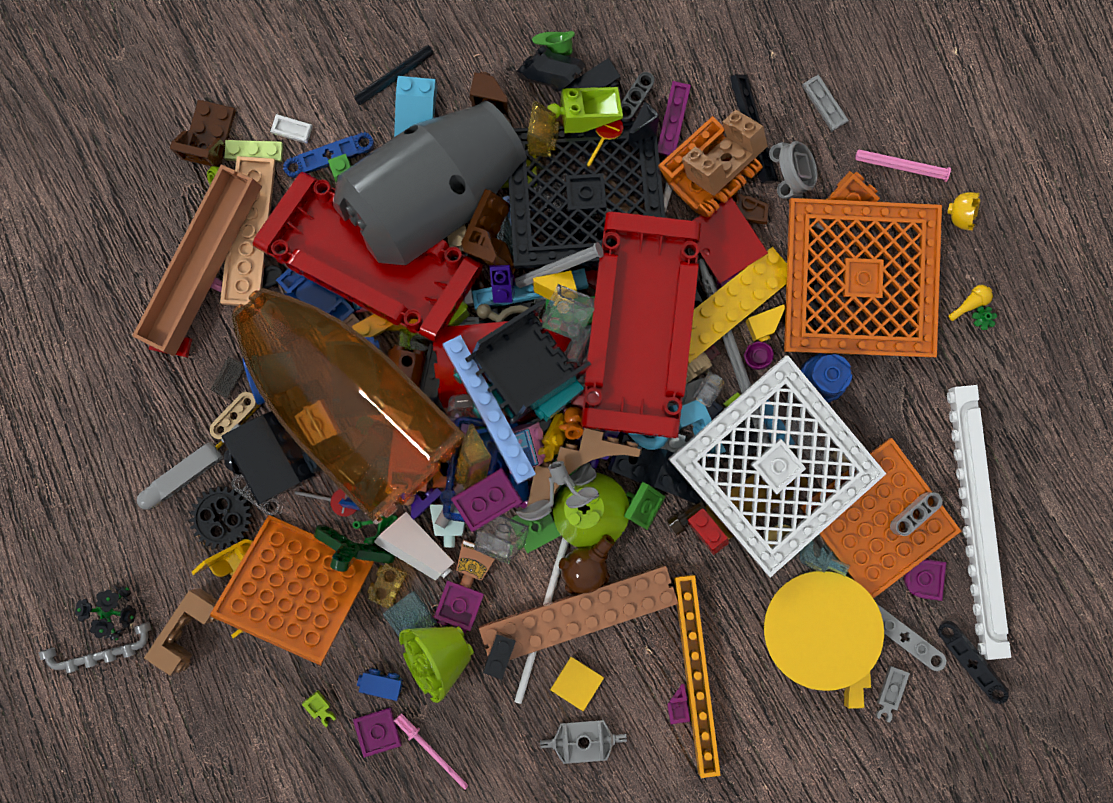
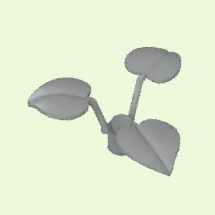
[516,461,599,521]

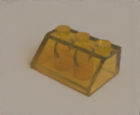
[455,424,491,489]

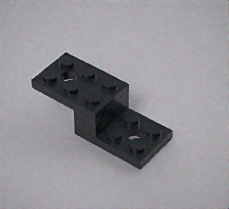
[607,433,712,504]

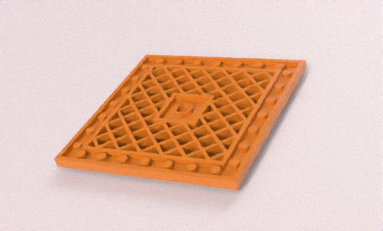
[784,198,942,358]

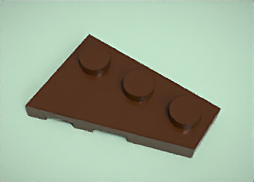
[715,192,769,225]

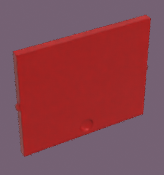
[692,197,768,284]

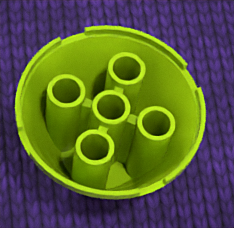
[553,473,629,548]
[399,626,474,703]

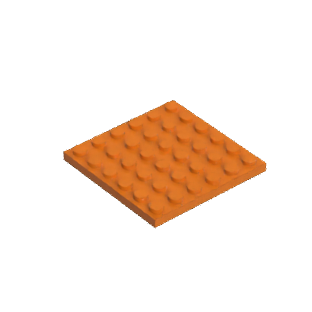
[799,438,961,599]
[210,515,374,666]

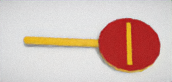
[587,120,624,166]

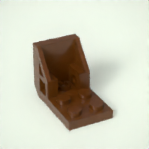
[170,99,236,167]
[461,189,516,274]

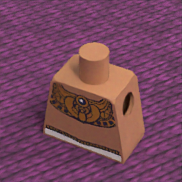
[456,539,498,588]

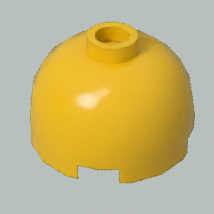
[948,192,980,231]

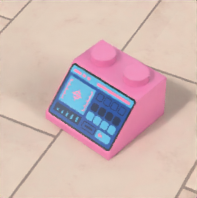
[510,422,545,474]

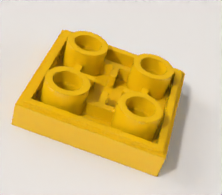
[550,656,604,711]

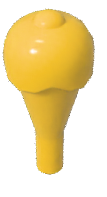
[948,285,993,321]

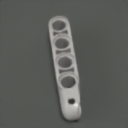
[137,441,223,510]

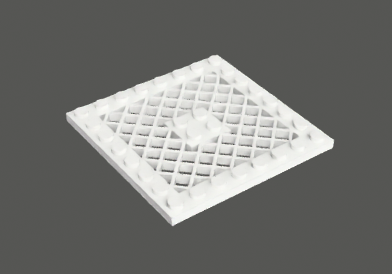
[669,355,886,577]

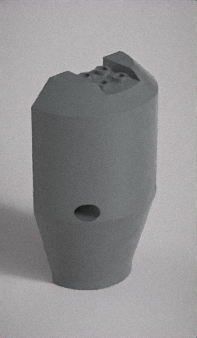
[333,100,527,265]

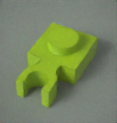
[302,690,336,727]

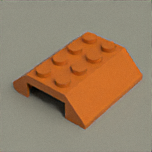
[658,116,763,218]

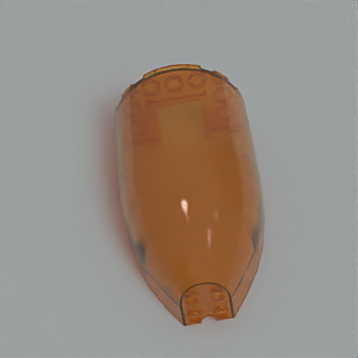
[231,288,465,524]

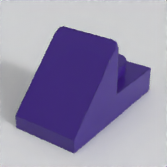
[411,488,444,520]

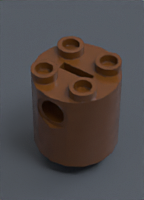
[381,345,426,400]

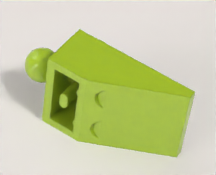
[546,87,623,133]

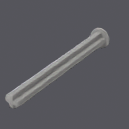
[515,242,604,288]

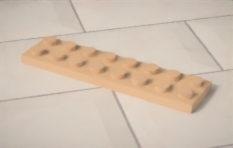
[220,156,276,307]

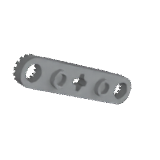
[877,604,946,671]

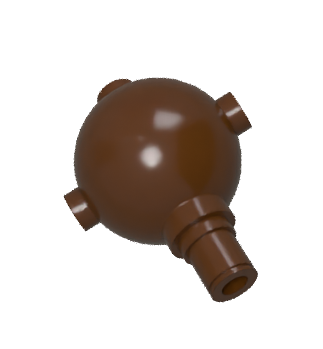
[559,534,615,594]

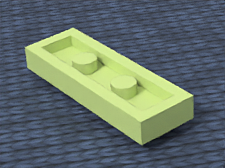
[224,140,283,162]

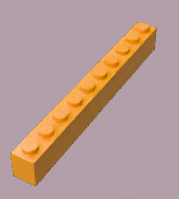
[673,575,721,778]

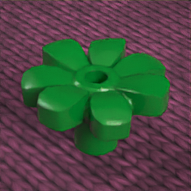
[971,306,997,330]

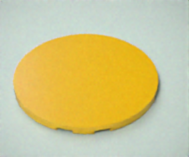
[764,571,884,691]

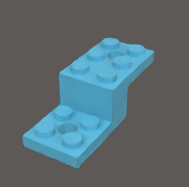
[667,398,726,459]

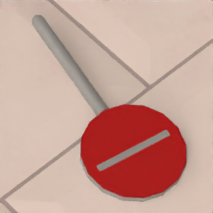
[295,488,357,517]

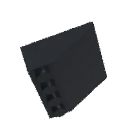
[221,409,315,505]

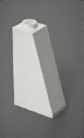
[374,512,454,580]

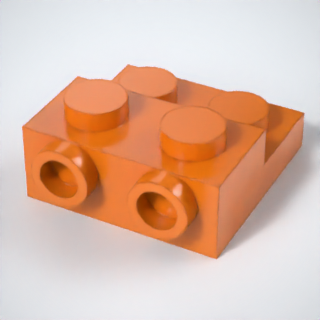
[826,171,880,227]

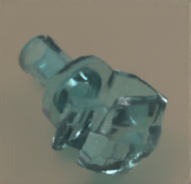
[799,540,850,576]

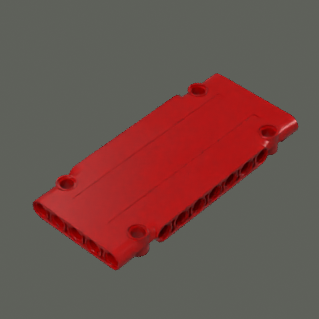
[253,172,483,342]
[581,212,701,438]

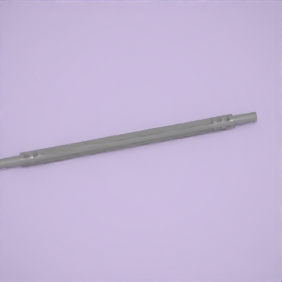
[697,259,769,451]

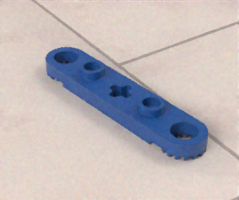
[283,132,374,178]

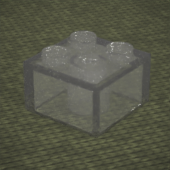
[542,284,595,341]
[474,515,529,564]

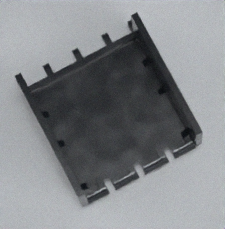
[465,299,591,424]

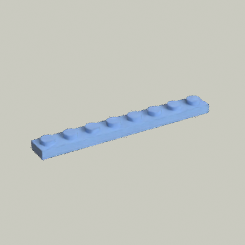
[443,335,536,485]

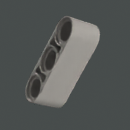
[890,492,942,536]

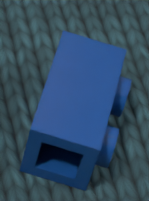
[357,668,404,701]

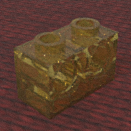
[367,563,408,609]

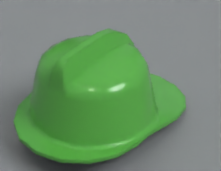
[532,31,575,56]

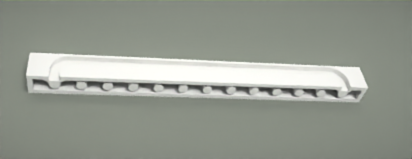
[947,385,1011,660]

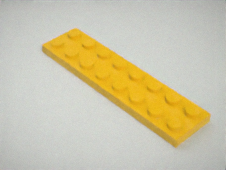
[688,247,787,364]

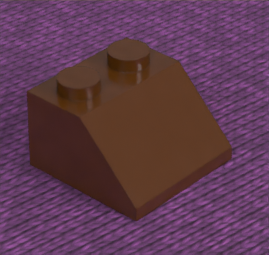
[469,72,509,114]

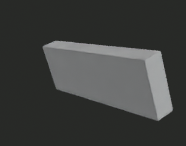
[802,74,849,132]

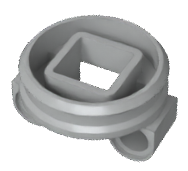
[769,141,818,199]

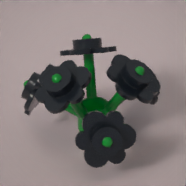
[75,585,136,641]

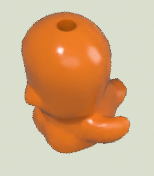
[558,406,584,440]

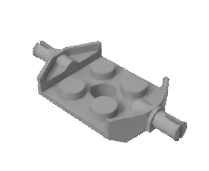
[540,719,627,764]

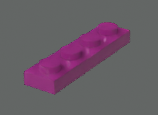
[658,81,691,157]

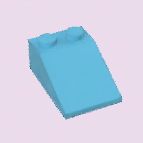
[394,76,437,137]

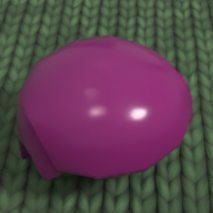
[744,341,774,370]

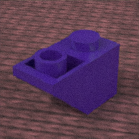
[490,265,515,303]

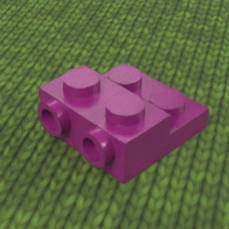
[434,580,484,633]

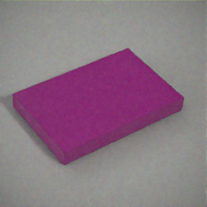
[451,468,523,532]

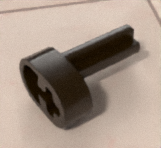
[667,501,707,536]

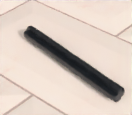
[354,45,434,105]

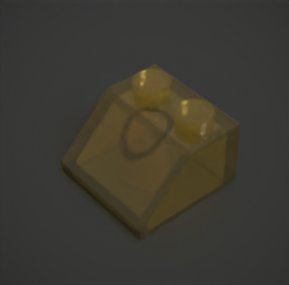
[527,101,559,157]

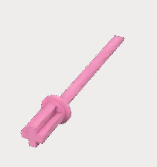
[394,713,468,790]

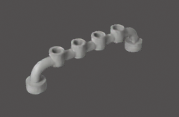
[38,622,152,673]

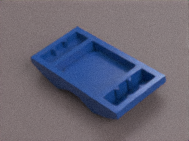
[276,268,355,336]

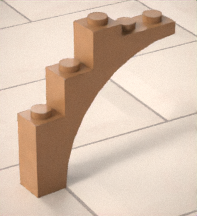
[527,428,642,507]

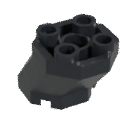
[517,45,586,93]

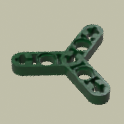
[314,525,396,572]

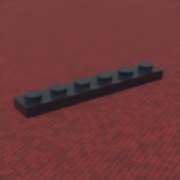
[730,74,778,184]

